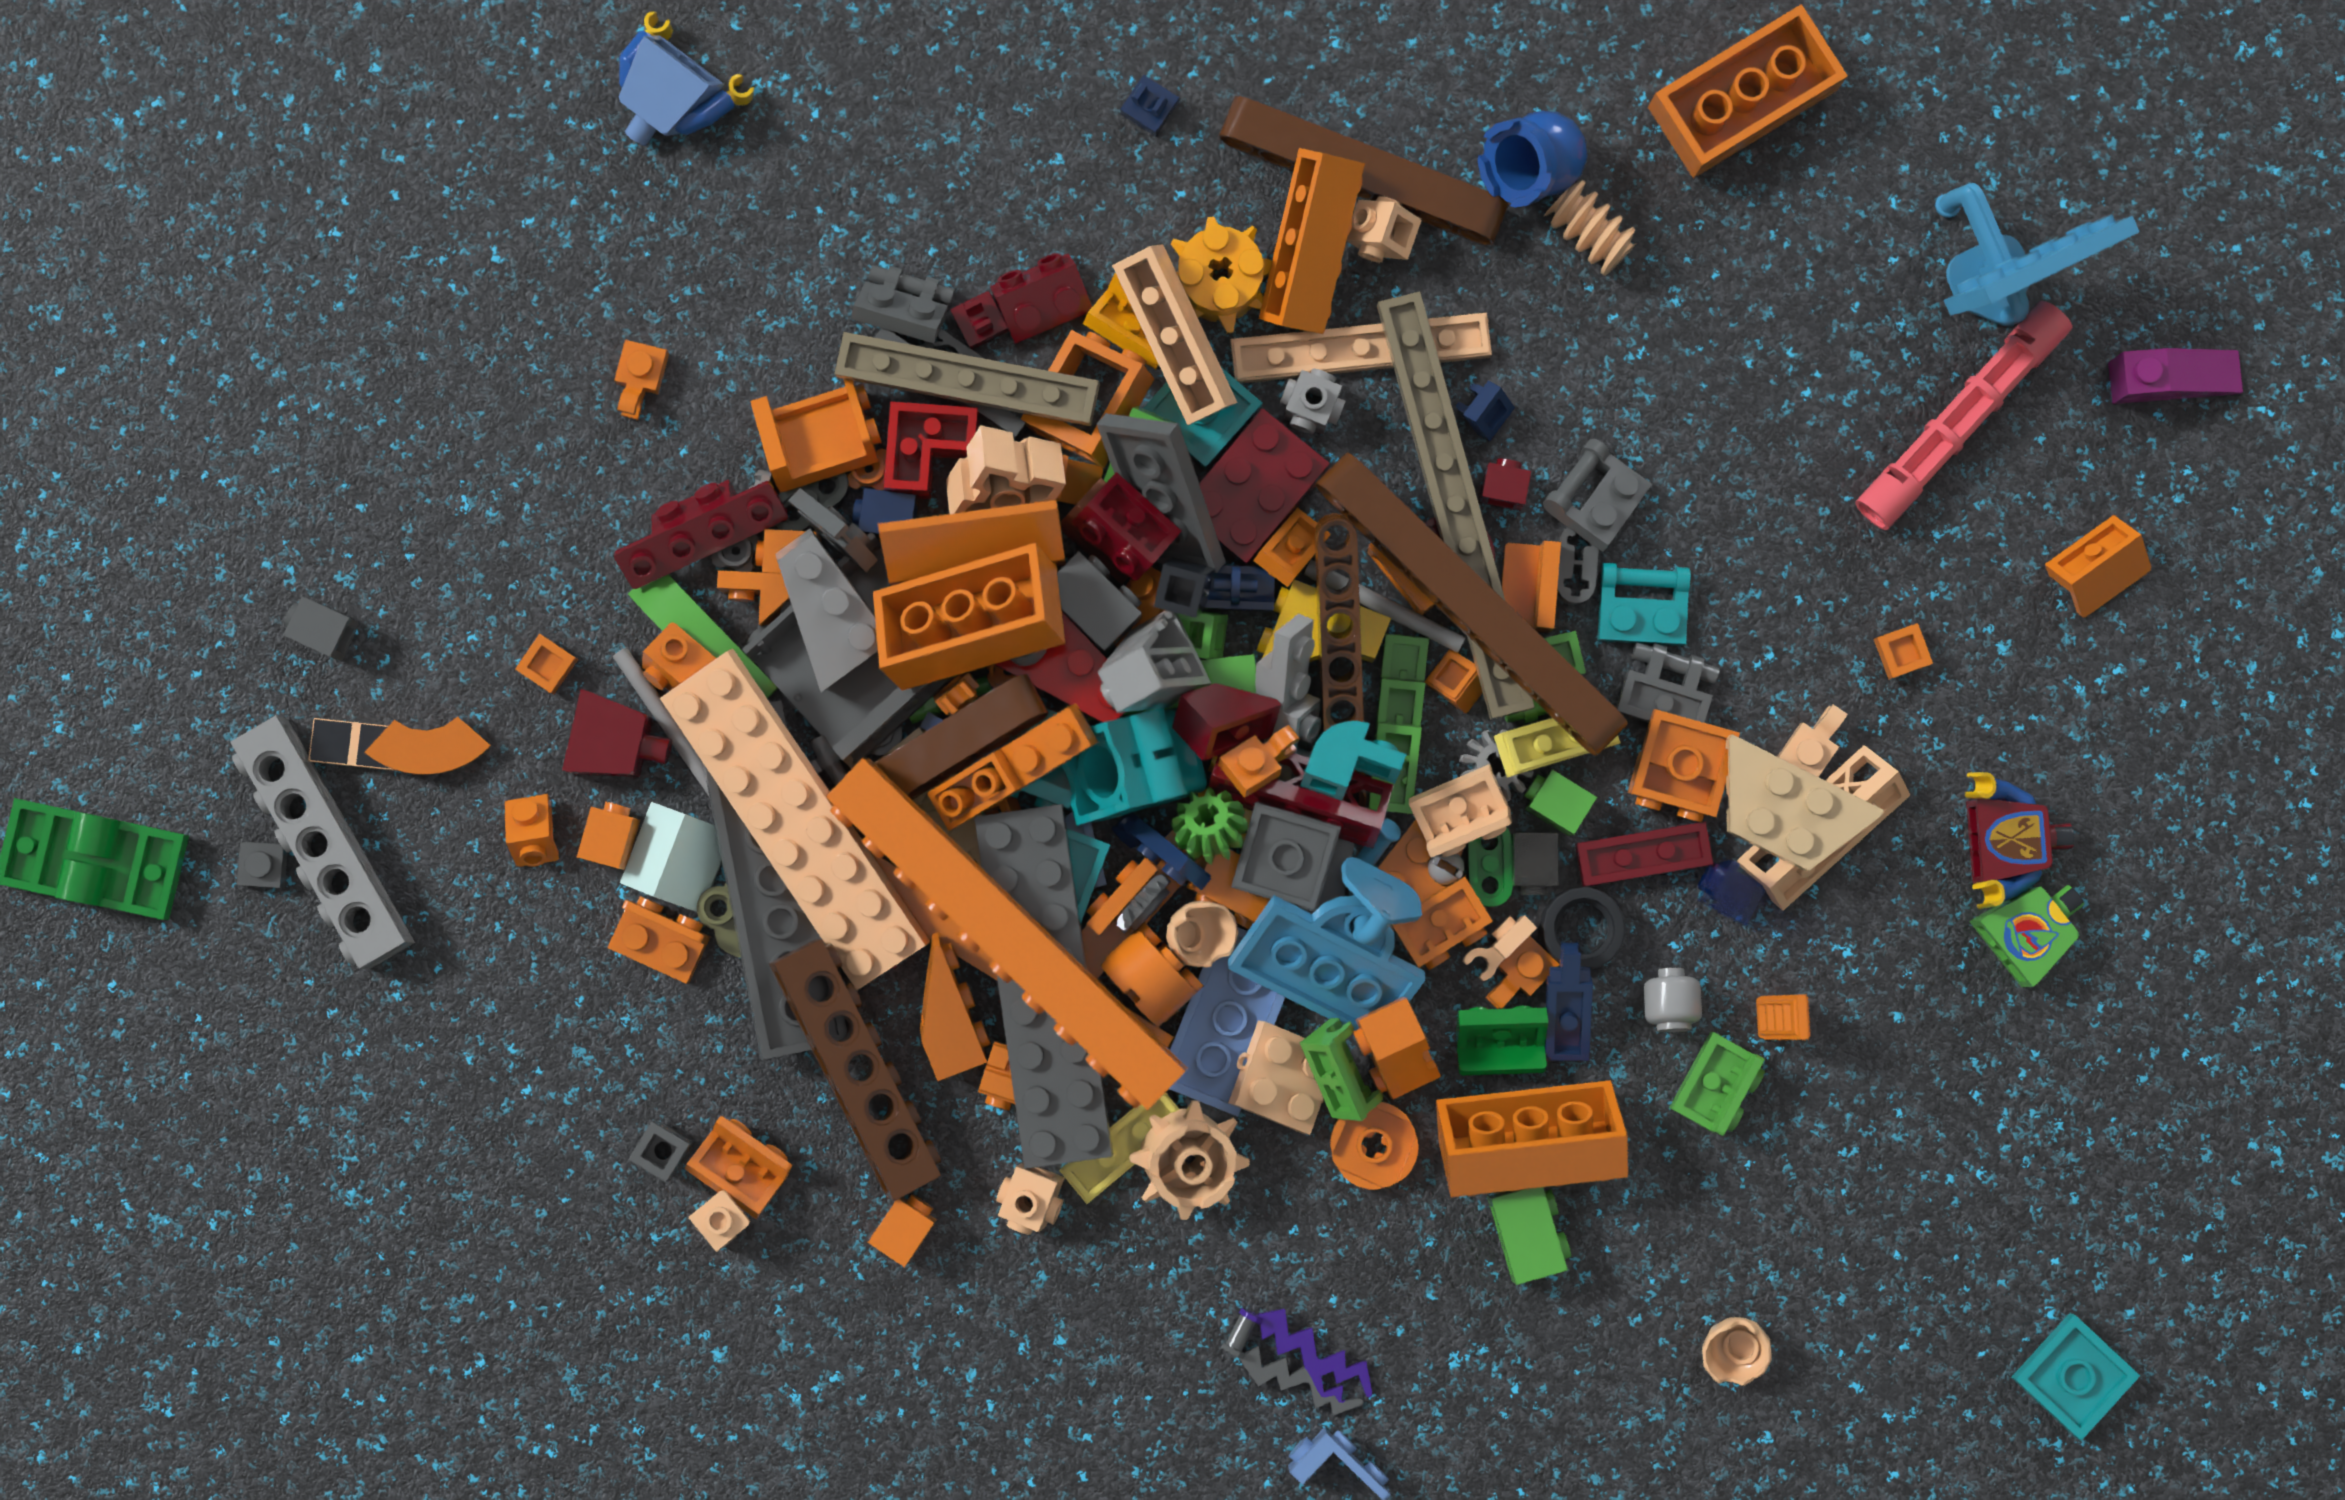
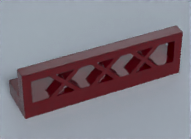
[1208,743,1394,849]

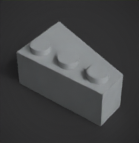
[775,528,878,692]
[1098,610,1212,712]

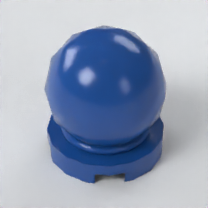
[1478,111,1588,208]

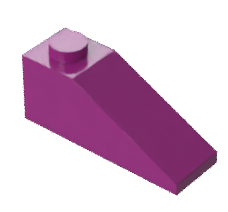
[2108,348,2243,404]

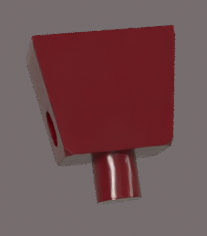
[562,689,672,777]

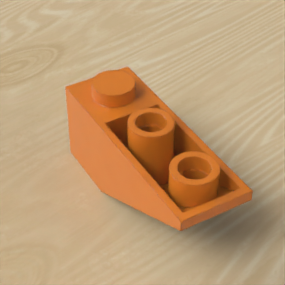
[920,932,991,1081]

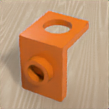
[1055,455,1103,505]

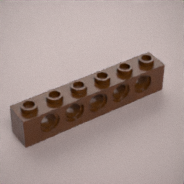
[768,939,941,1201]

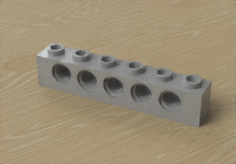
[230,715,415,969]

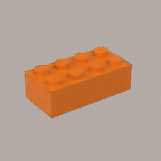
[1648,4,1848,179]
[873,543,1065,691]
[1436,1080,1628,1197]

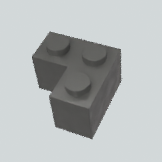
[1057,552,1142,655]

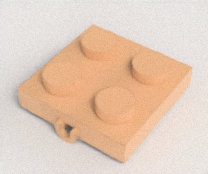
[1228,1021,1324,1135]

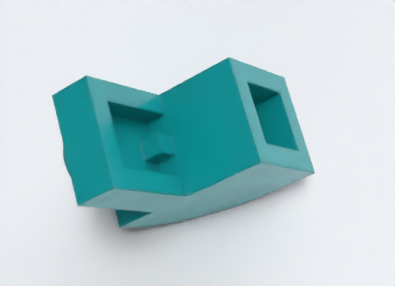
[1300,721,1406,801]

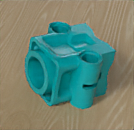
[1062,708,1207,826]

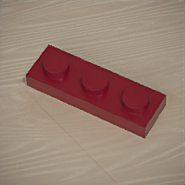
[1575,821,1713,887]

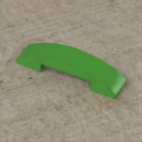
[628,574,778,699]

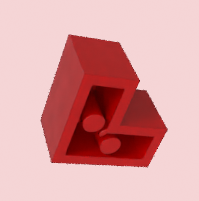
[883,401,981,499]

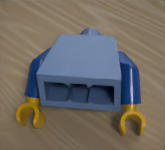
[619,12,754,146]

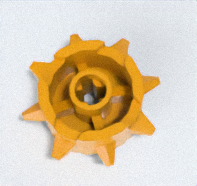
[1171,217,1272,333]

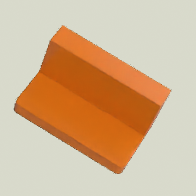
[2045,515,2151,618]
[1501,541,1561,633]

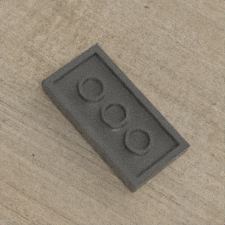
[1097,413,1226,573]

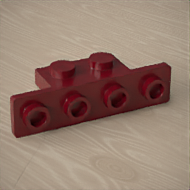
[614,479,788,589]

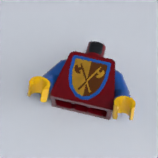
[1965,772,2074,909]

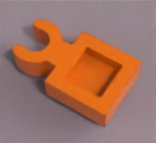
[933,671,979,715]

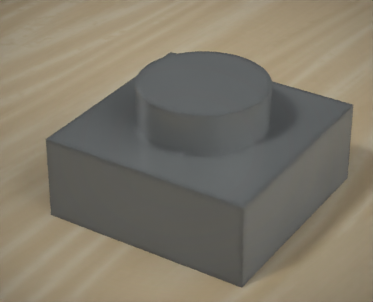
[236,842,288,889]

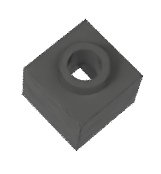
[628,1120,694,1182]

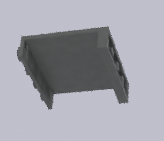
[742,533,956,769]

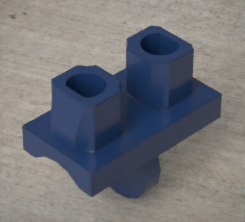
[1205,565,1275,612]

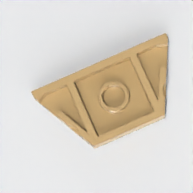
[1726,734,1884,871]

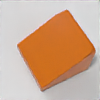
[1424,649,1483,713]

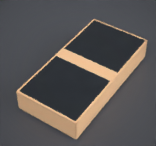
[308,718,396,771]

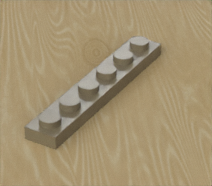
[834,332,1100,426]

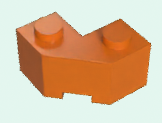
[1353,997,1441,1099]

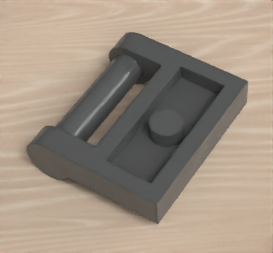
[1543,439,1652,552]

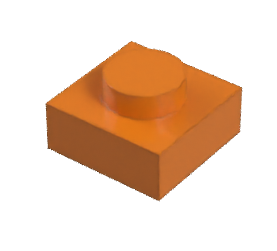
[1874,623,1933,680]
[515,634,578,695]

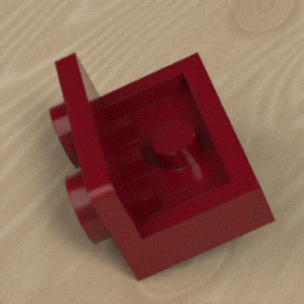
[990,253,1092,343]

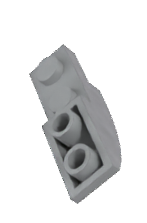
[1255,614,1322,782]

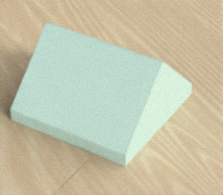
[620,802,722,912]

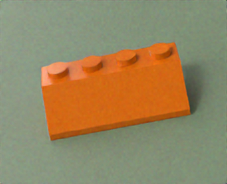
[878,500,1066,586]

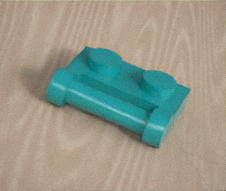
[1597,563,1691,646]

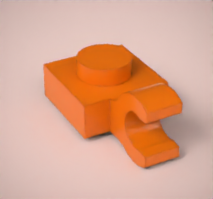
[614,340,669,420]
[1218,725,1300,798]
[1485,936,1560,1009]

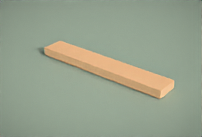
[1231,313,1492,384]

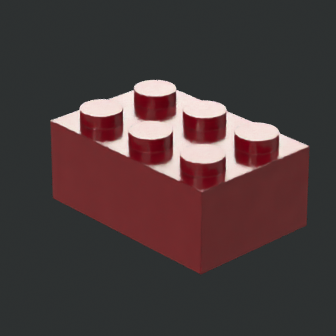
[1199,408,1330,566]

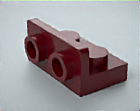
[1072,472,1181,580]

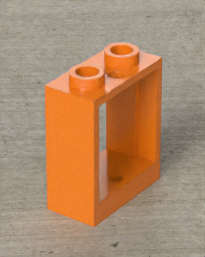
[1021,330,1155,468]

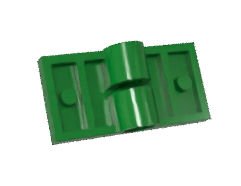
[0,798,189,920]

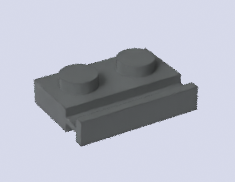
[788,488,878,572]

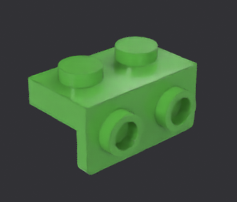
[1669,1032,1765,1136]

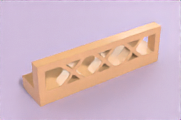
[1737,745,1910,911]

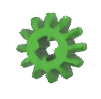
[1172,786,1248,865]

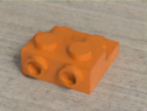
[1627,709,1740,823]

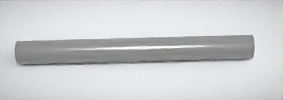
[1304,560,1466,653]
[613,647,709,796]

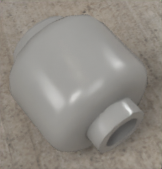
[1644,968,1702,1033]

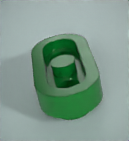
[1467,828,1513,907]

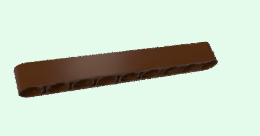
[1315,452,1628,756]

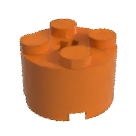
[1100,922,1204,1027]

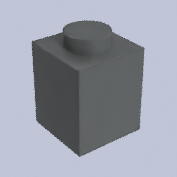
[283,596,360,662]

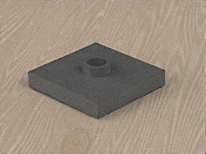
[1231,802,1342,912]

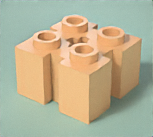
[946,425,1066,514]

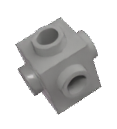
[1280,369,1346,435]

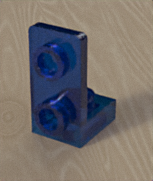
[1697,859,1765,926]

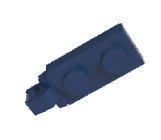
[1112,812,1211,891]
[1545,943,1593,1061]

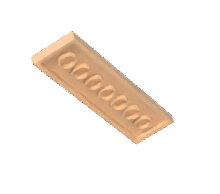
[660,649,930,990]

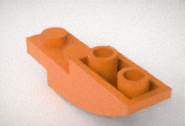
[927,704,1098,831]

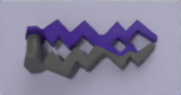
[1221,1308,1372,1416]

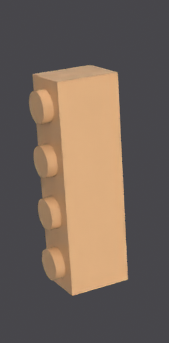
[1112,244,1237,425]

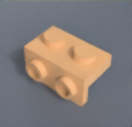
[1409,764,1512,857]

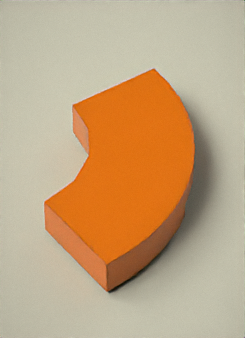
[365,716,491,775]

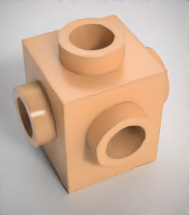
[1346,196,1422,263]
[996,1162,1065,1235]

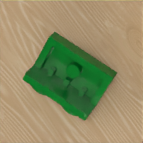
[1455,1005,1548,1075]

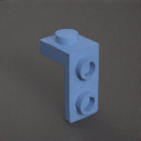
[1288,1427,1391,1500]

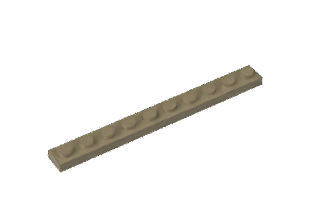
[1377,292,1535,720]

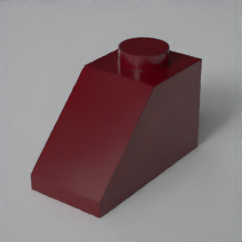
[1172,683,1282,761]

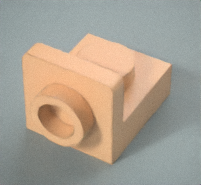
[688,1190,750,1252]

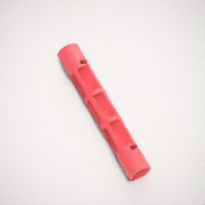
[1855,301,2073,530]

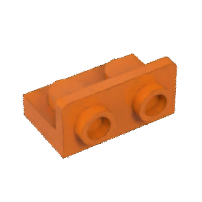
[1393,877,1493,970]
[607,896,711,984]

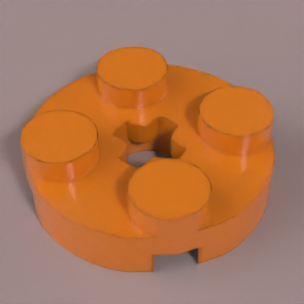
[1330,1102,1419,1190]

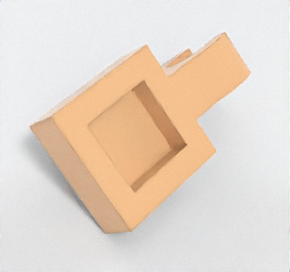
[1777,704,1848,777]
[1462,915,1537,981]

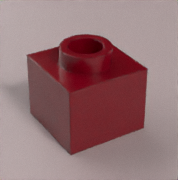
[1478,458,1531,511]

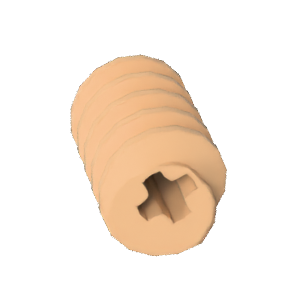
[1544,179,1637,276]

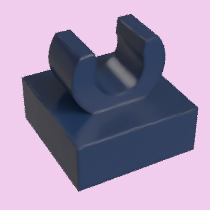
[1120,75,1179,137]
[1456,380,1515,441]

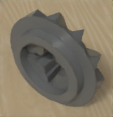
[1117,874,1171,934]

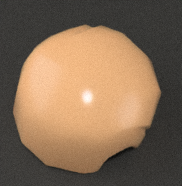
[1166,901,1239,968]
[1702,1317,1772,1386]

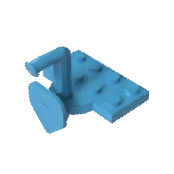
[1935,183,2139,326]
[1228,819,1425,1031]

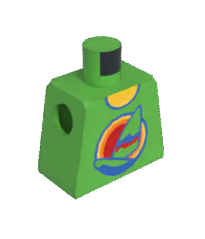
[1970,885,2085,987]

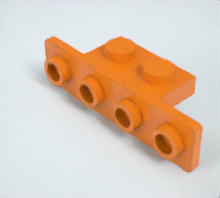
[1082,830,1203,979]

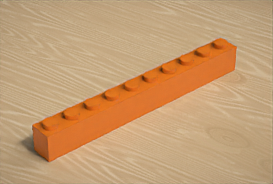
[826,758,1188,1110]

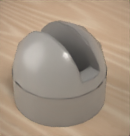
[1428,853,1465,885]

